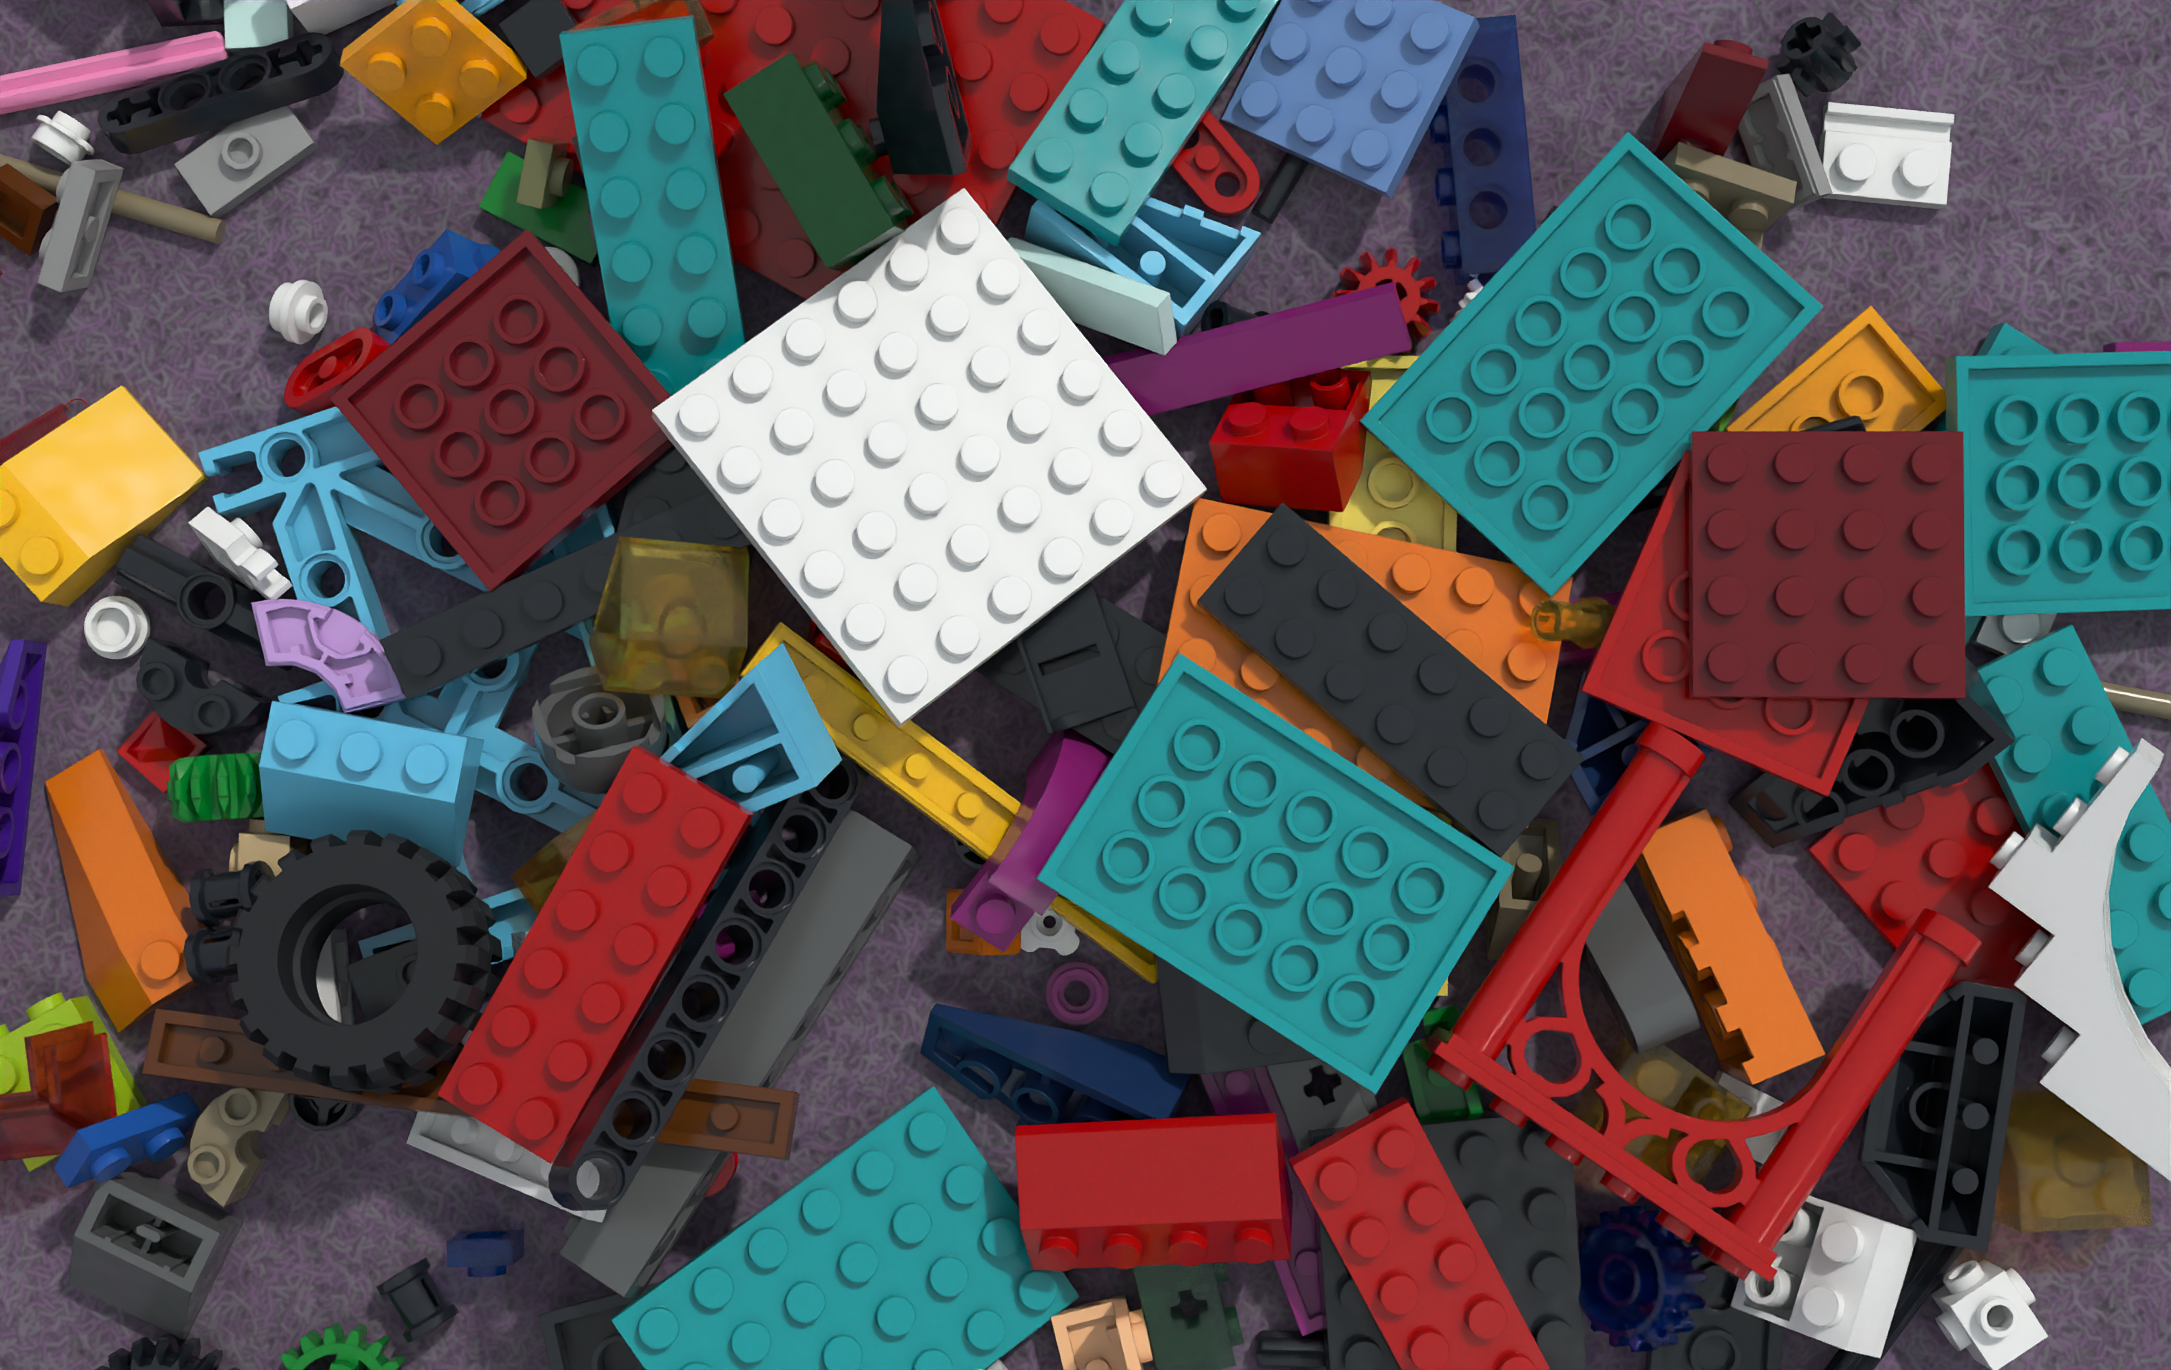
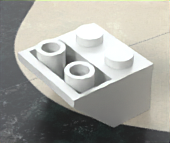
[1730,1195,1917,1358]

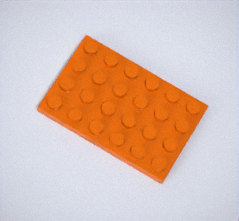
[1156,498,1573,829]

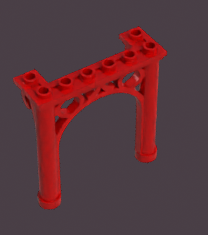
[1417,721,1982,1282]

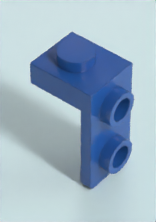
[374,229,501,345]

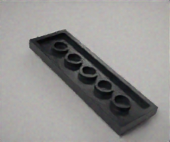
[1197,502,1585,858]

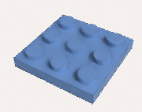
[1222,0,1480,199]

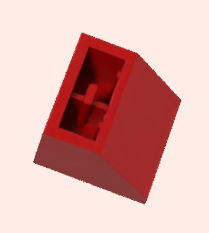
[1209,368,1372,512]

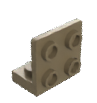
[1662,142,1797,250]

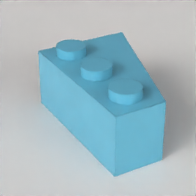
[1024,197,1262,338]
[660,643,842,812]

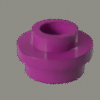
[1045,961,1109,1026]

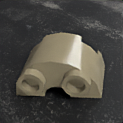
[187,1087,291,1208]

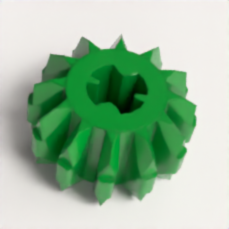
[167,752,264,823]

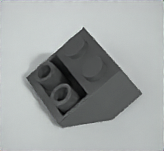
[68,1166,244,1339]

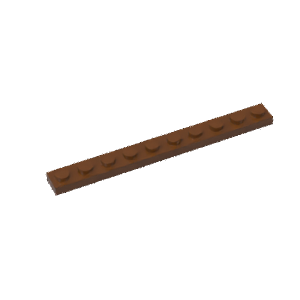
[142,1008,800,1161]

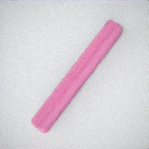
[0,31,230,115]

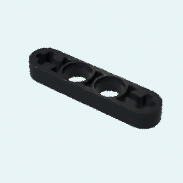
[98,32,344,155]

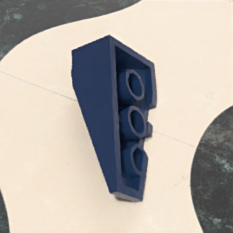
[920,1003,1192,1126]

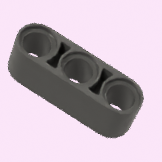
[1582,880,1700,1055]

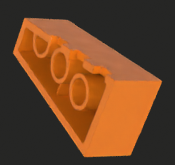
[1635,808,1825,1085]

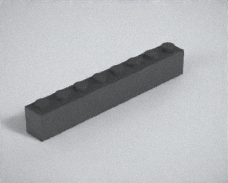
[559,808,921,1299]

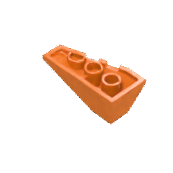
[45,749,208,1033]

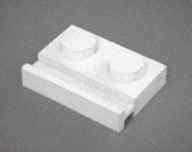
[1819,102,1954,209]

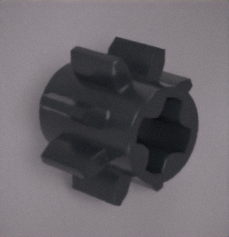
[1776,12,1862,97]

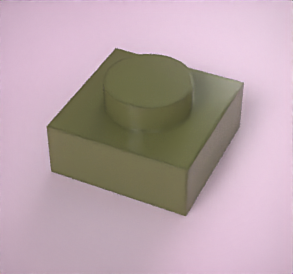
[516,136,573,209]

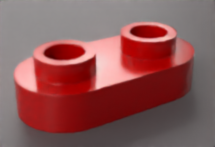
[1170,110,1260,218]
[284,327,391,417]

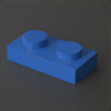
[54,1091,200,1188]

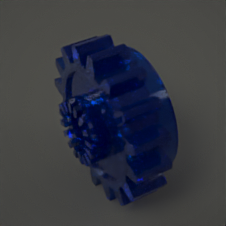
[1578,1205,1707,1352]

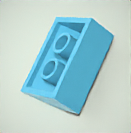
[259,701,484,867]

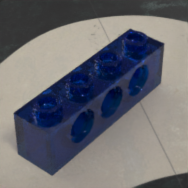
[1429,15,1536,286]

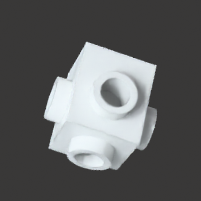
[1931,1259,2048,1370]

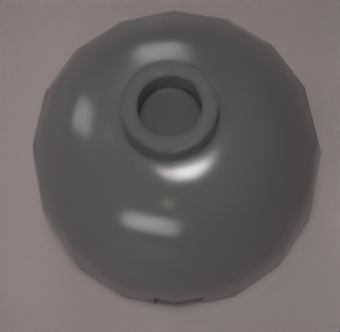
[532,665,667,795]

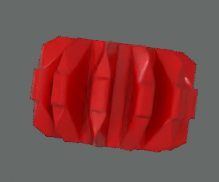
[1331,248,1440,355]

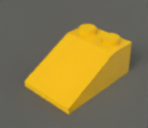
[0,385,209,607]

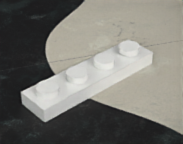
[407,1112,607,1222]

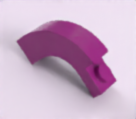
[950,728,1114,952]

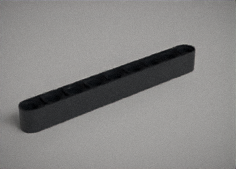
[548,749,870,1211]

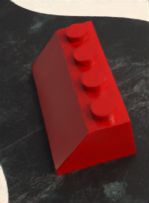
[1015,1113,1293,1271]

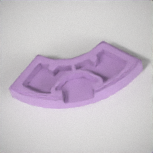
[251,599,407,714]

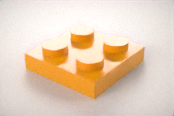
[340,0,527,145]

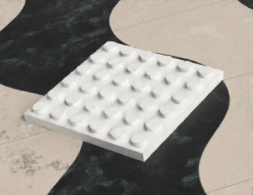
[652,188,1207,728]

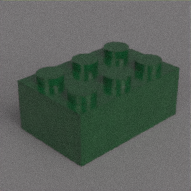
[723,52,914,272]

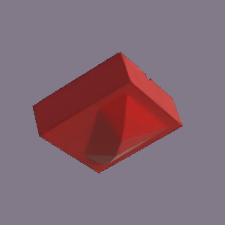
[116,711,213,793]

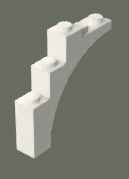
[1988,738,2171,1181]

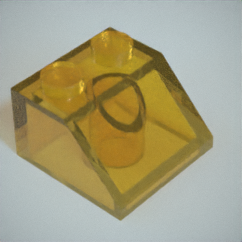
[589,536,749,699]
[1996,1090,2152,1233]

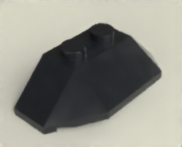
[1857,980,2028,1252]

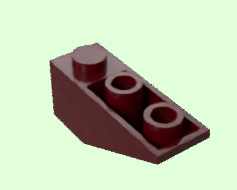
[1648,39,1769,161]

